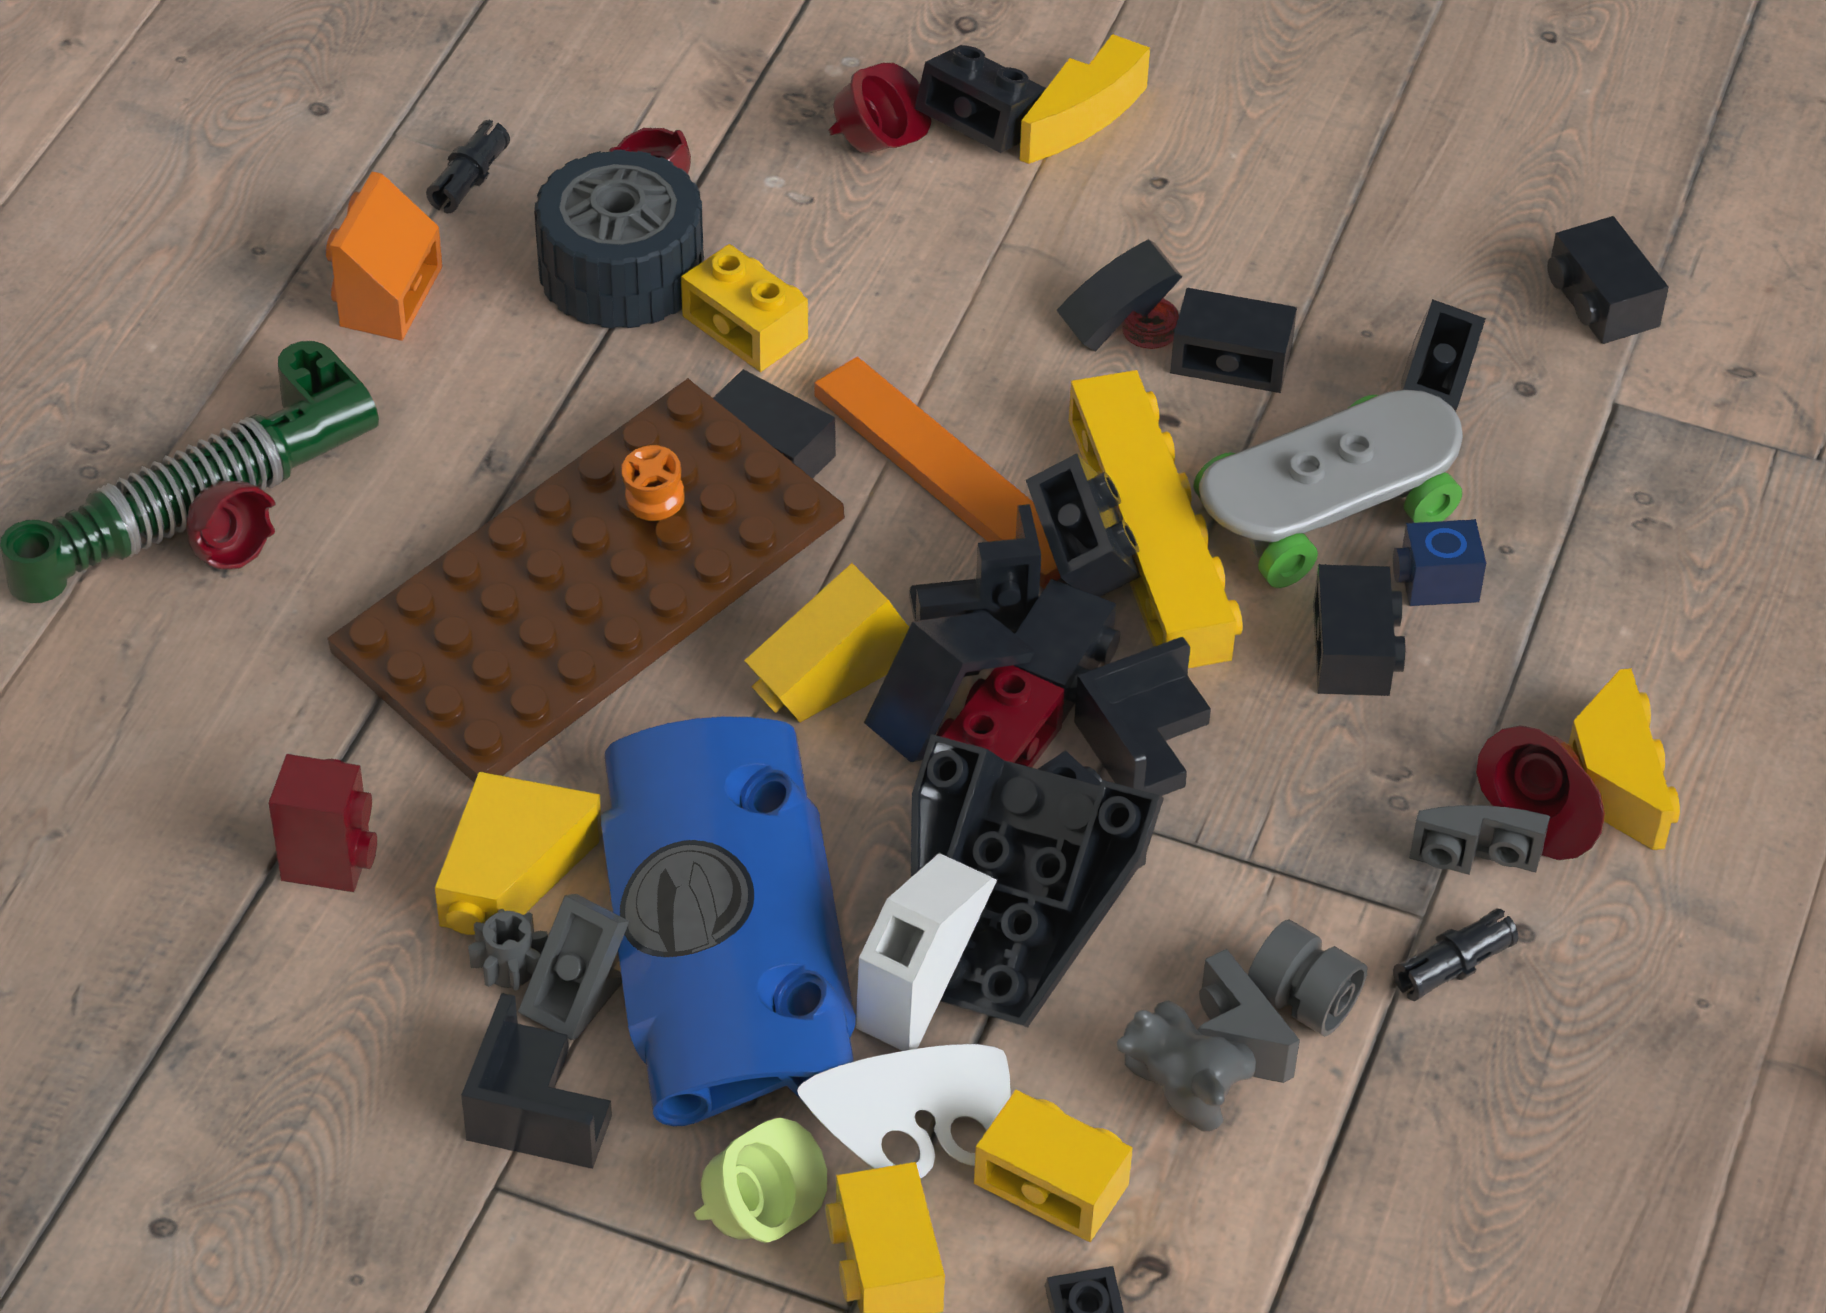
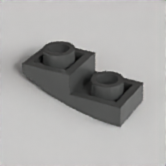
[1409,805,1550,875]

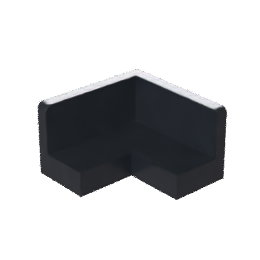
[909,504,1041,634]
[864,611,1035,762]
[1074,637,1211,796]
[461,993,612,1169]

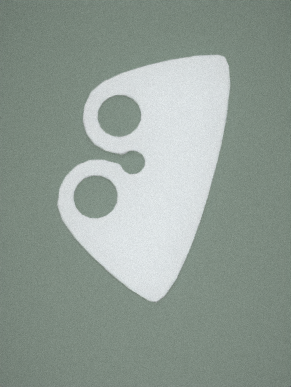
[797,1044,1011,1178]

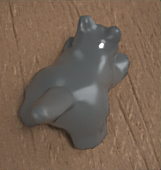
[1117,1000,1256,1132]

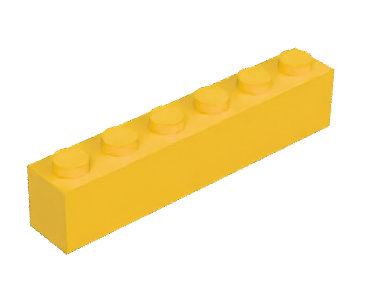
[1068,370,1243,668]

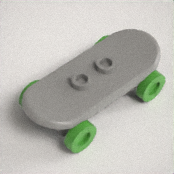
[1193,389,1463,588]

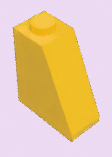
[744,563,909,723]
[435,772,602,935]

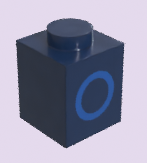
[1393,519,1487,606]

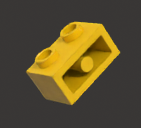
[681,244,808,372]
[974,1090,1133,1242]
[826,1162,945,1313]

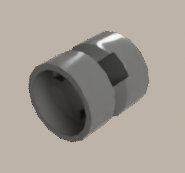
[1248,919,1368,1037]

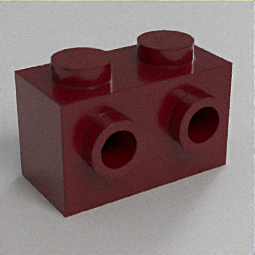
[937,665,1064,768]
[268,754,377,892]

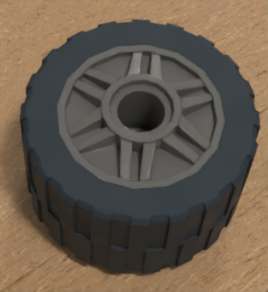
[534,150,704,329]

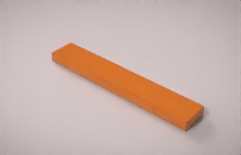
[814,356,1061,589]

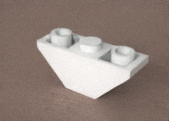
[856,853,997,1051]

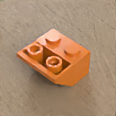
[326,171,443,341]

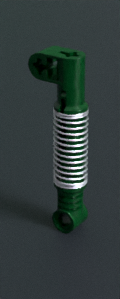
[0,341,379,603]

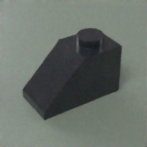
[1401,299,1486,412]

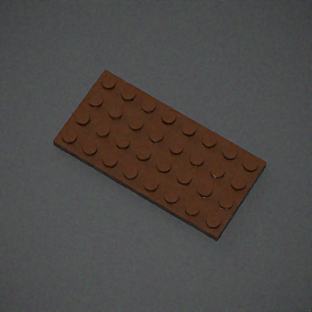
[327,378,845,783]

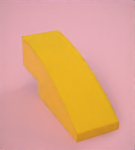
[1020,34,1150,164]

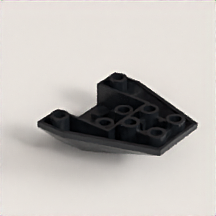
[911,734,1164,1028]

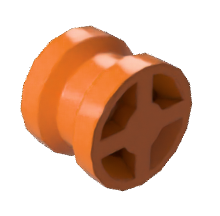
[622,445,685,521]

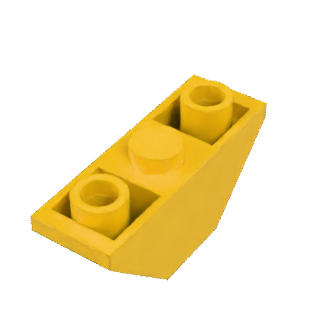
[1568,668,1680,850]

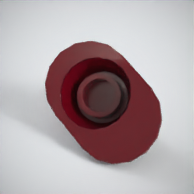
[828,63,932,153]
[1476,725,1605,860]

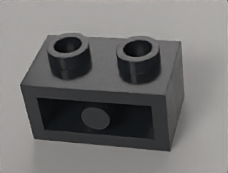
[915,45,1046,153]
[1026,453,1141,597]

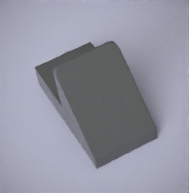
[518,894,629,1040]
[1198,949,1300,1083]

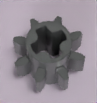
[468,909,548,991]

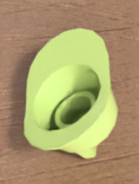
[694,1117,827,1243]

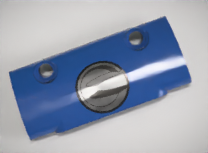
[601,717,856,1126]

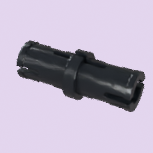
[426,120,510,213]
[1393,908,1519,1001]

